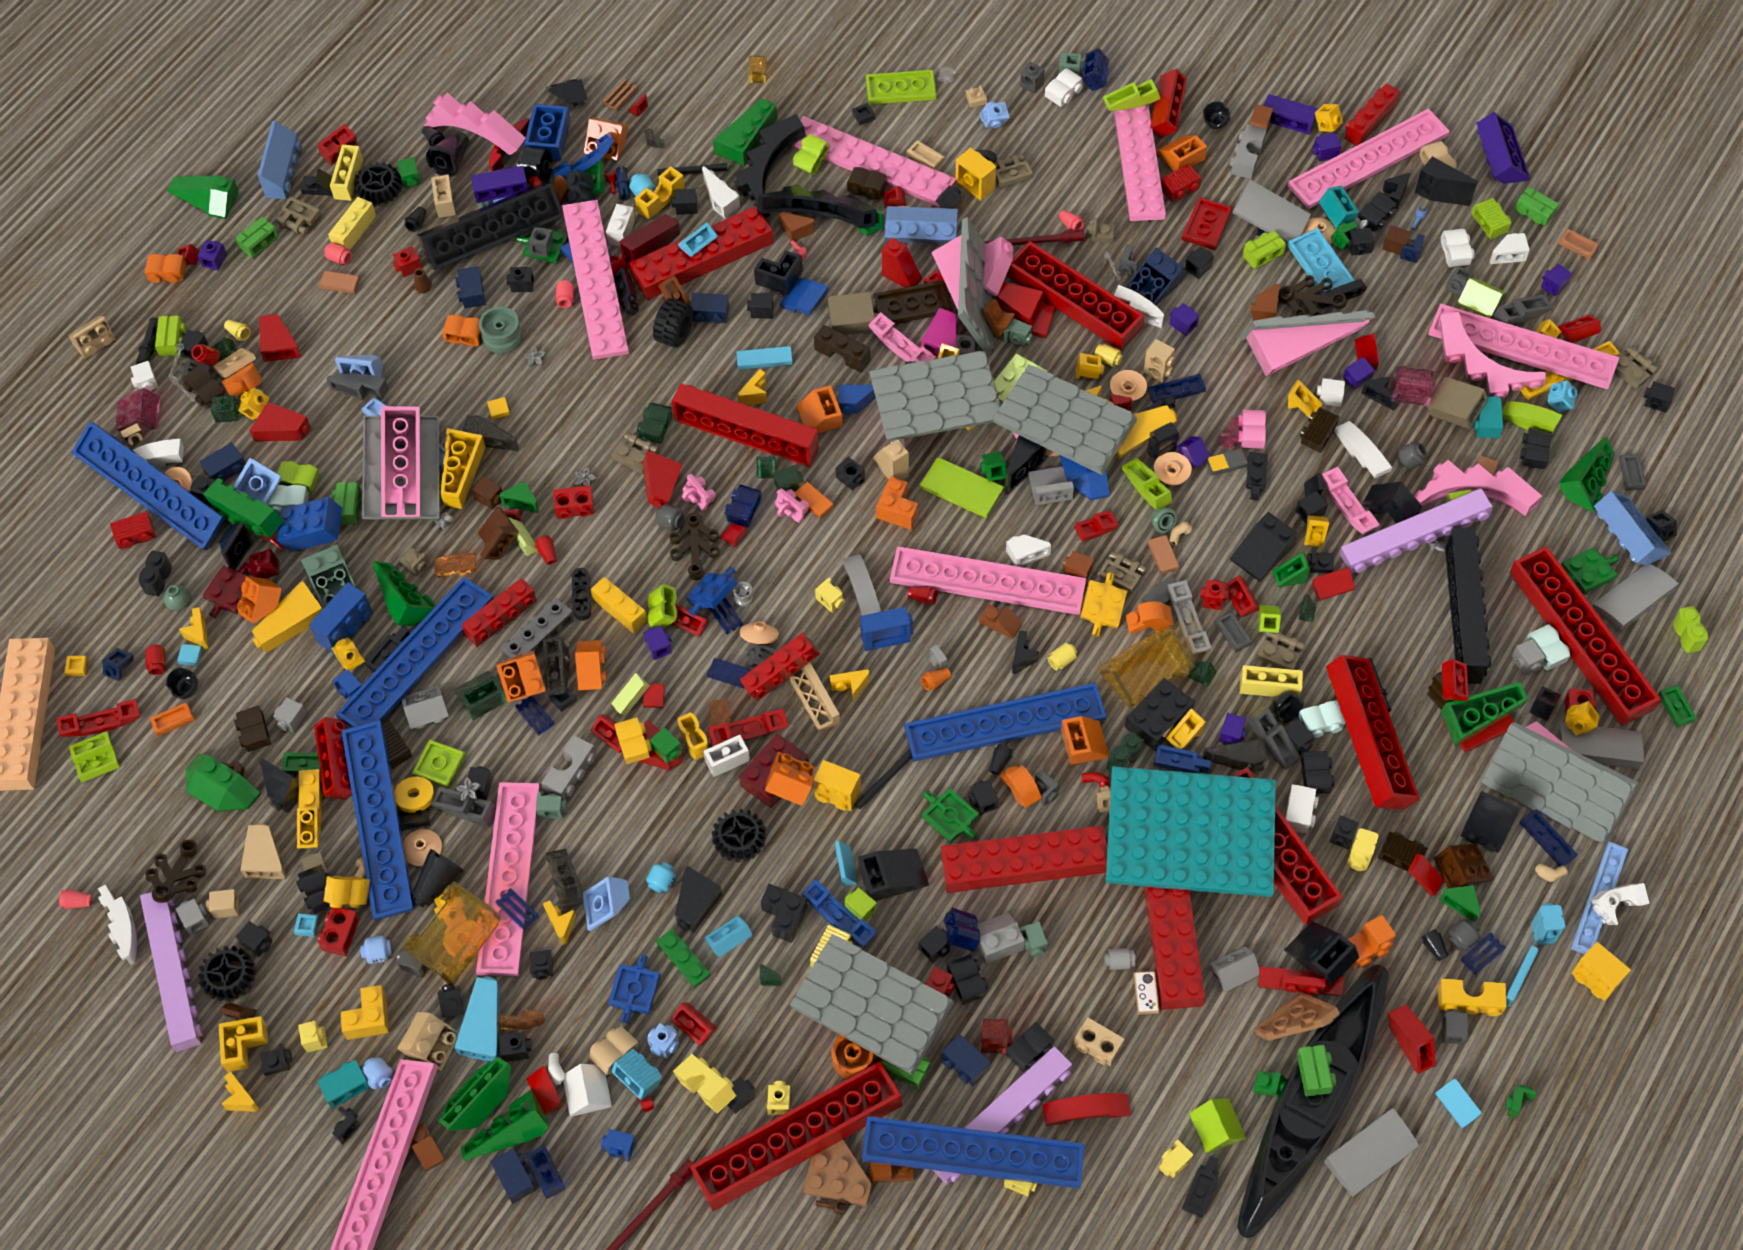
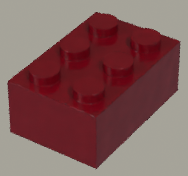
[739,733,809,808]

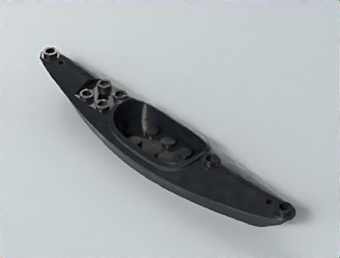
[1237,965,1388,1238]

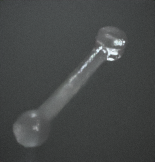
[1104,251,1122,282]
[168,343,184,380]
[171,377,196,402]

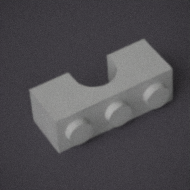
[1229,124,1267,179]
[541,735,596,799]

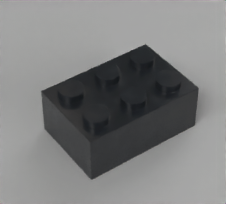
[1124,678,1195,751]

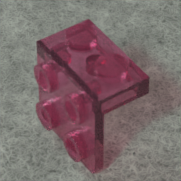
[115,387,160,431]

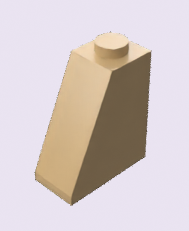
[872,440,909,480]
[241,823,286,879]

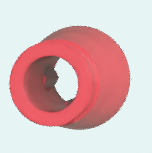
[1058,210,1084,231]
[59,889,92,909]

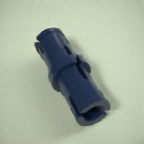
[616,166,630,201]

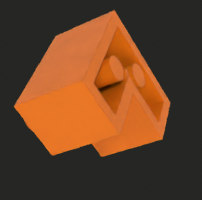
[876,476,918,530]
[575,640,607,690]
[1347,915,1396,969]

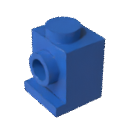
[332,669,362,699]
[601,1129,636,1162]

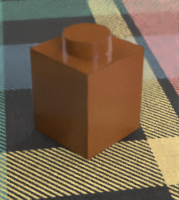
[1063,551,1094,582]

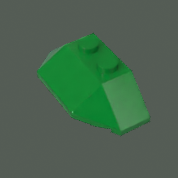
[186,754,261,812]
[438,1057,511,1131]

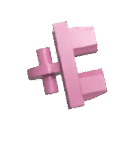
[682,474,716,511]
[774,488,809,523]

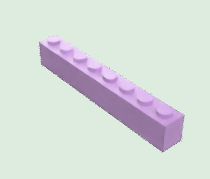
[1340,488,1492,574]
[140,892,203,1052]
[933,1046,1072,1185]

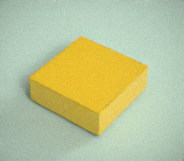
[487,397,510,420]
[64,656,88,676]

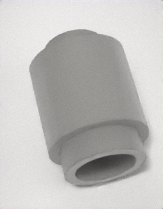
[1104,948,1135,970]

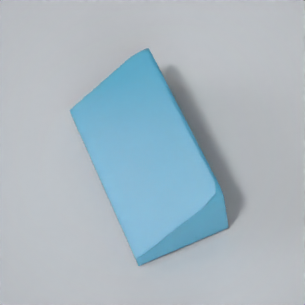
[678,222,718,257]
[835,841,858,886]
[705,915,752,957]
[1435,1078,1482,1129]

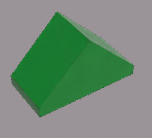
[500,481,539,513]
[1272,552,1310,588]
[1439,885,1481,923]

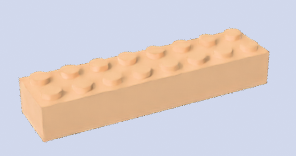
[0,638,55,791]

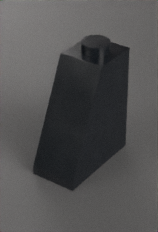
[675,866,722,933]

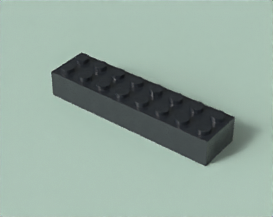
[417,181,564,270]
[1445,528,1491,684]

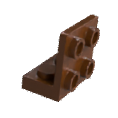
[478,507,519,560]
[1433,844,1494,888]

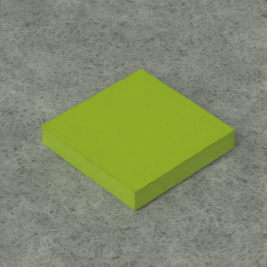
[412,739,466,789]

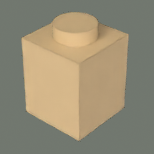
[206,889,239,919]

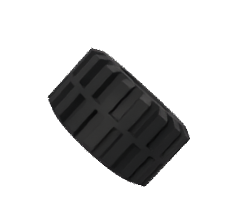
[653,298,693,348]

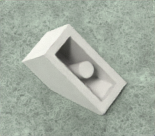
[1490,233,1529,264]
[1006,534,1051,567]

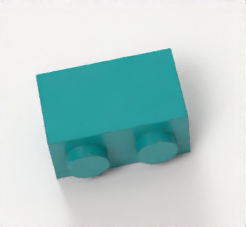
[1319,185,1359,229]
[1473,396,1503,438]
[317,1060,371,1109]

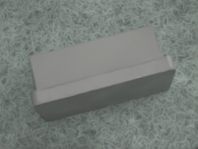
[1209,946,1259,992]

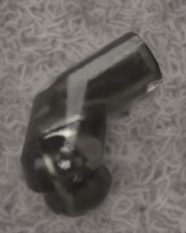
[645,129,665,148]

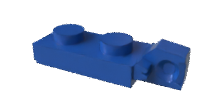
[1154,745,1211,773]

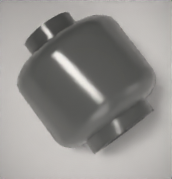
[1398,442,1427,470]
[655,504,685,531]
[1448,920,1480,951]

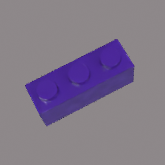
[1263,94,1318,135]
[471,166,528,203]

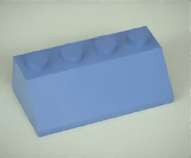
[258,121,302,199]
[885,206,958,244]
[1594,491,1672,565]

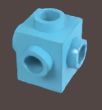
[1547,380,1577,413]

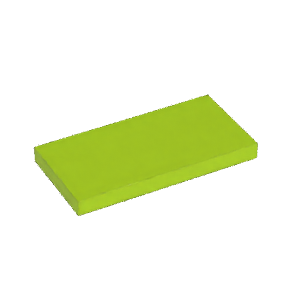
[866,70,936,105]
[920,457,1004,519]

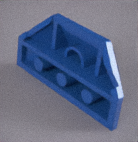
[1059,455,1110,500]

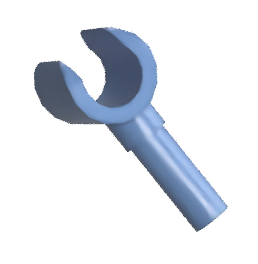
[1411,206,1428,230]

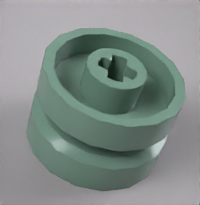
[479,306,522,354]

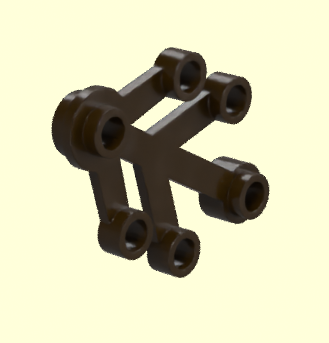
[1278,275,1347,316]
[669,513,720,580]
[145,839,206,903]

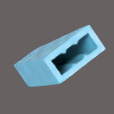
[455,976,500,1062]

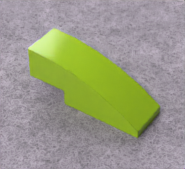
[1103,79,1161,111]
[1502,401,1562,435]
[1122,458,1172,510]

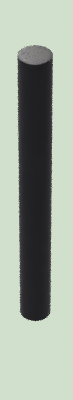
[657,163,727,176]
[855,750,912,809]

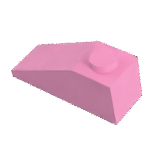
[983,236,1013,296]

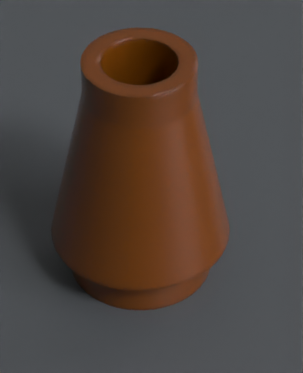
[414,268,432,293]

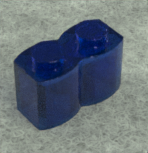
[724,484,762,528]
[944,907,981,952]

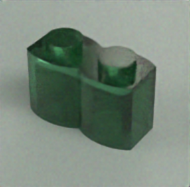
[637,402,673,444]
[1106,731,1144,772]

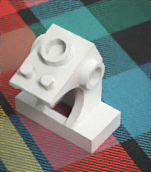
[1591,883,1649,925]

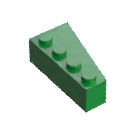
[713,98,778,166]
[203,478,284,538]
[1441,681,1528,747]

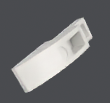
[98,885,137,965]

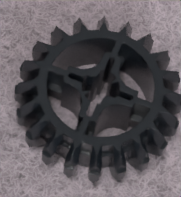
[354,162,402,206]
[711,808,767,863]
[198,946,256,1002]

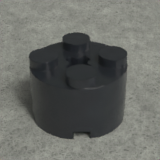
[516,147,553,183]

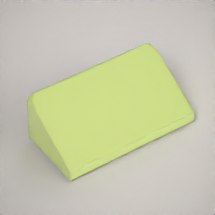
[509,518,537,556]
[611,673,650,716]

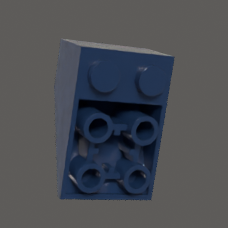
[1125,247,1188,306]

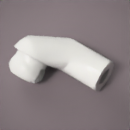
[548,1053,565,1085]

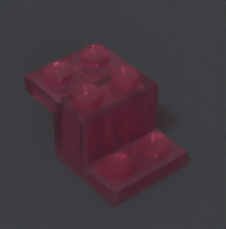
[1390,366,1436,406]

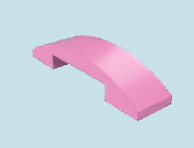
[869,312,936,363]
[1321,467,1380,534]

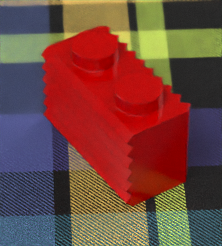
[1160,164,1201,202]
[110,511,156,549]

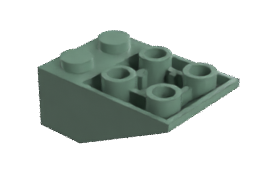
[301,545,356,609]

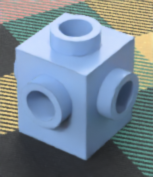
[980,102,1010,128]
[647,1023,679,1059]

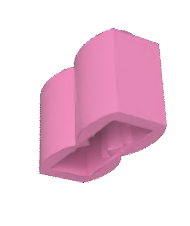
[1238,410,1266,449]

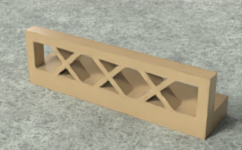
[788,662,840,733]

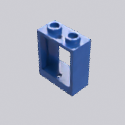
[860,607,913,651]

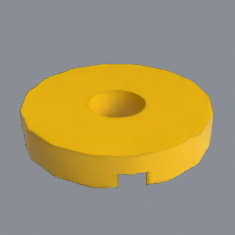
[394,776,435,813]

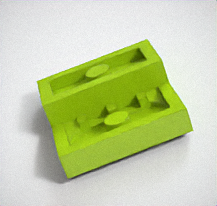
[69,731,120,783]

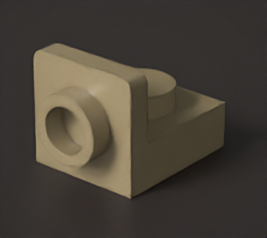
[1088,217,1114,243]
[399,548,429,576]

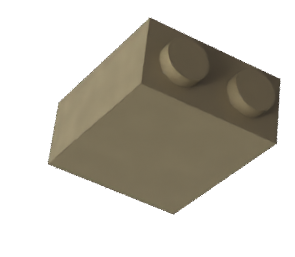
[827,292,877,335]
[1427,377,1488,429]

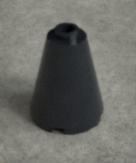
[426,132,470,177]
[411,849,465,908]

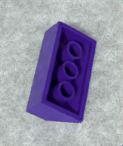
[1476,112,1531,184]

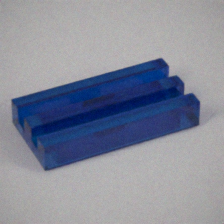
[708,598,743,635]
[515,696,555,736]
[495,888,539,931]
[1461,932,1506,975]

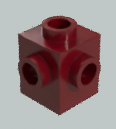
[247,549,280,579]

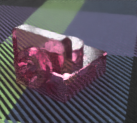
[1219,417,1239,447]

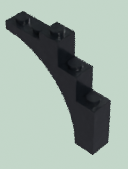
[734,114,806,219]
[757,185,876,229]

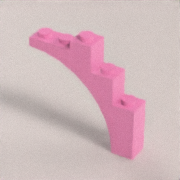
[423,93,526,155]
[1439,312,1546,399]
[1414,460,1542,516]

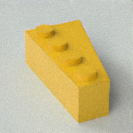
[441,428,486,509]

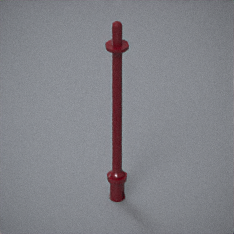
[984,230,1085,246]
[606,1159,694,1250]

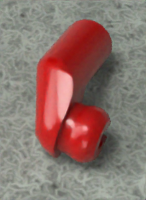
[1081,772,1110,789]

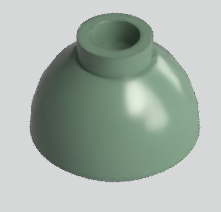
[1152,507,1177,533]
[163,585,191,610]

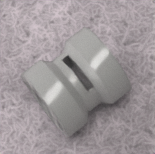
[733,581,753,607]

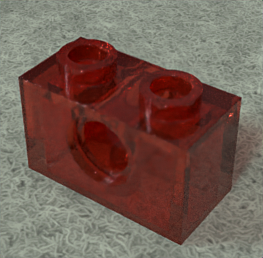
[981,1018,1012,1054]

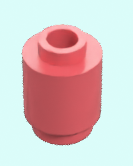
[324,242,352,265]
[556,280,574,308]

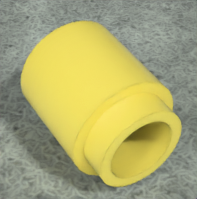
[1094,344,1123,368]
[1047,643,1077,670]

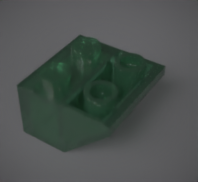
[454,671,507,721]

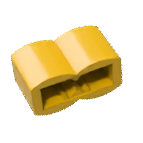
[678,712,709,760]
[614,717,652,765]
[324,876,370,908]

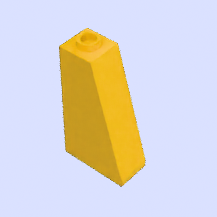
[1115,405,1177,459]
[252,581,323,654]

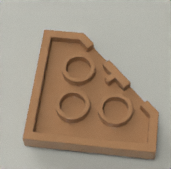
[1254,992,1340,1041]
[803,1140,872,1207]

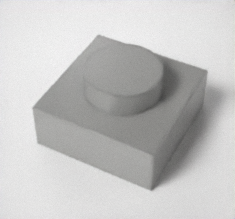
[929,645,947,669]

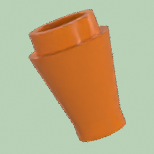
[921,667,951,691]

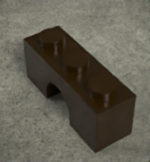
[814,324,871,373]

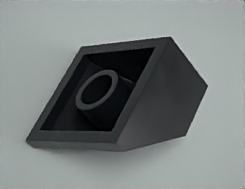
[545,78,587,106]
[219,522,253,570]
[260,758,299,813]

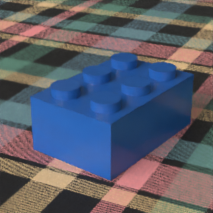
[524,104,571,161]
[277,497,342,552]
[309,582,373,653]

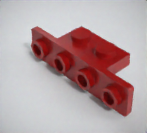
[1258,966,1344,996]

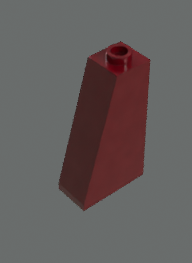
[619,214,680,268]

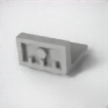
[1028,466,1074,505]

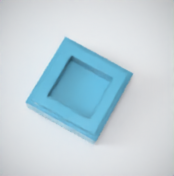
[177,644,202,666]
[294,913,320,937]

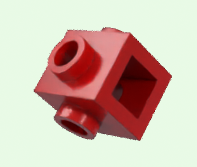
[1200,579,1229,610]

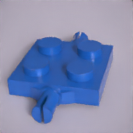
[686,567,738,616]
[608,954,660,1024]

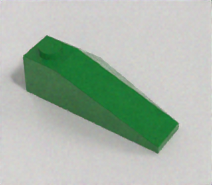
[167,176,239,219]
[1559,437,1614,511]
[373,561,436,626]
[461,1090,549,1161]

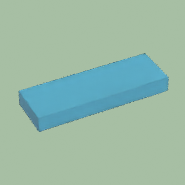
[736,346,793,370]
[1506,945,1539,1008]

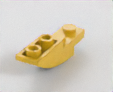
[297,769,323,849]

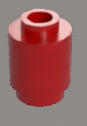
[191,344,219,366]
[145,644,166,675]

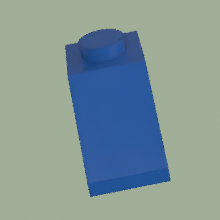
[838,385,876,415]

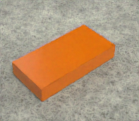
[795,482,834,519]
[150,702,195,736]

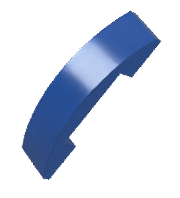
[552,132,614,178]
[801,879,877,948]

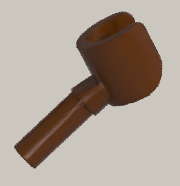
[221,762,245,776]
[816,1199,847,1215]

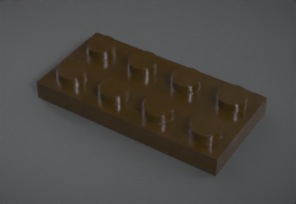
[873,280,952,324]

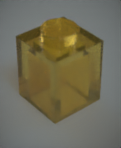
[748,56,767,83]

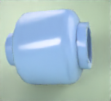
[360,936,392,964]
[361,1057,393,1089]

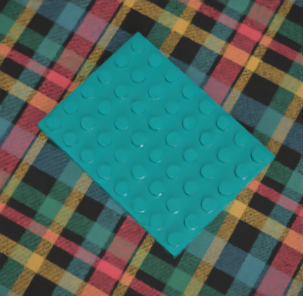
[1105,766,1276,897]

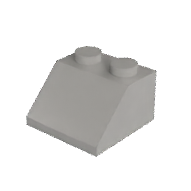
[402,685,449,729]
[970,912,1025,964]

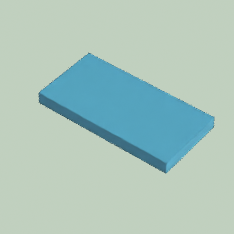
[1287,228,1355,294]

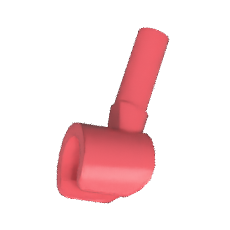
[791,240,807,261]

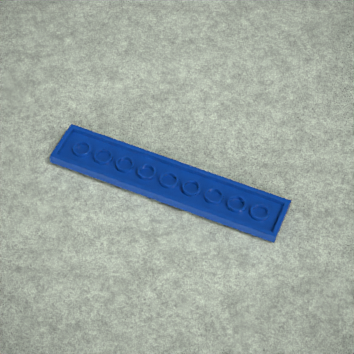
[71,421,226,550]
[336,577,494,728]
[904,682,1107,762]
[342,720,415,921]
[862,1116,1084,1189]

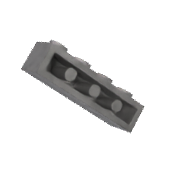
[501,598,575,660]

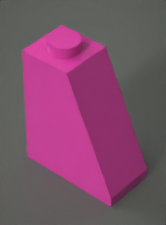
[921,308,956,357]

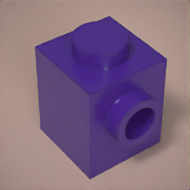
[1312,133,1341,162]
[198,240,227,271]
[1541,264,1573,297]
[1170,303,1200,336]
[1343,357,1375,390]
[1177,436,1210,467]
[643,626,672,660]
[1219,712,1247,747]

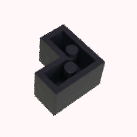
[754,251,803,295]
[1363,482,1422,523]
[761,884,808,943]

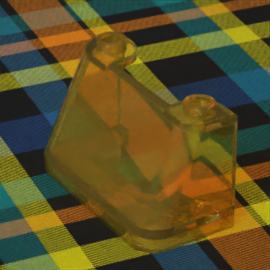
[1098,626,1195,708]
[402,881,501,984]

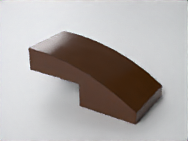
[219,1003,257,1020]

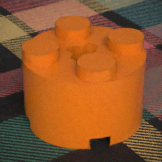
[831,1035,874,1080]

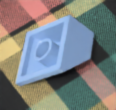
[335,355,383,377]
[234,458,282,504]
[583,876,630,931]

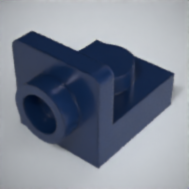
[1400,234,1425,263]
[102,648,134,681]

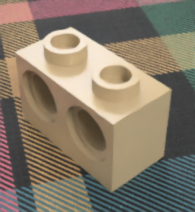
[431,175,456,218]
[1143,339,1175,382]
[1074,1017,1125,1066]

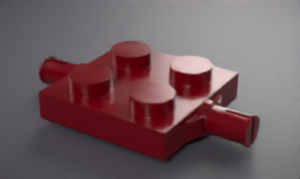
[202,562,249,618]

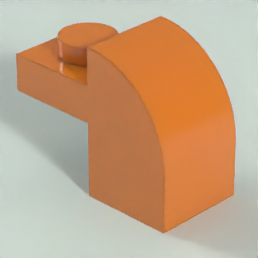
[221,362,262,398]
[1126,601,1174,634]
[999,765,1042,808]

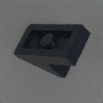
[300,169,333,196]
[1382,173,1411,209]
[1361,377,1400,411]
[1012,630,1039,674]

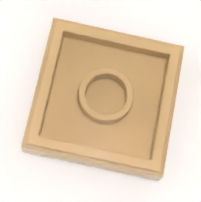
[212,348,256,378]

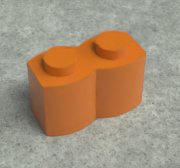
[144,254,187,283]
[442,314,482,346]

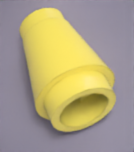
[224,320,251,341]

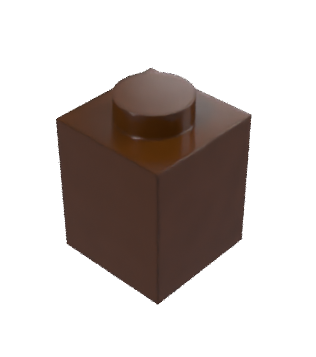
[1382,225,1412,255]
[472,476,503,510]

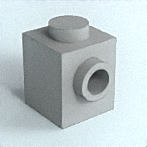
[1512,639,1546,674]
[273,697,307,732]
[176,899,209,936]

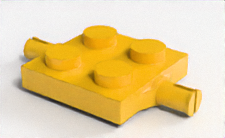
[1080,572,1127,637]

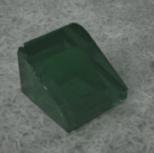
[212,337,237,362]
[757,457,776,479]
[1299,594,1316,622]
[1187,660,1216,686]
[759,964,782,986]

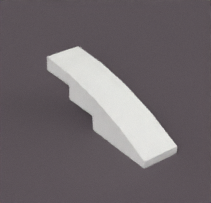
[1334,421,1392,479]

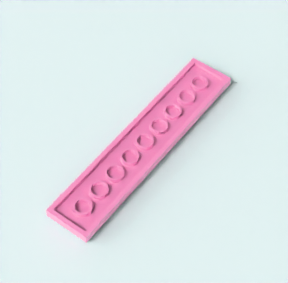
[1114,104,1166,221]
[1287,109,1450,209]
[792,116,956,207]
[562,200,629,360]
[1428,303,1620,389]
[890,546,1086,615]
[476,782,540,976]
[330,1059,438,1250]

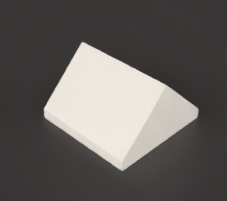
[563,1064,612,1117]

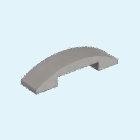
[842,554,881,616]
[1167,580,1212,655]

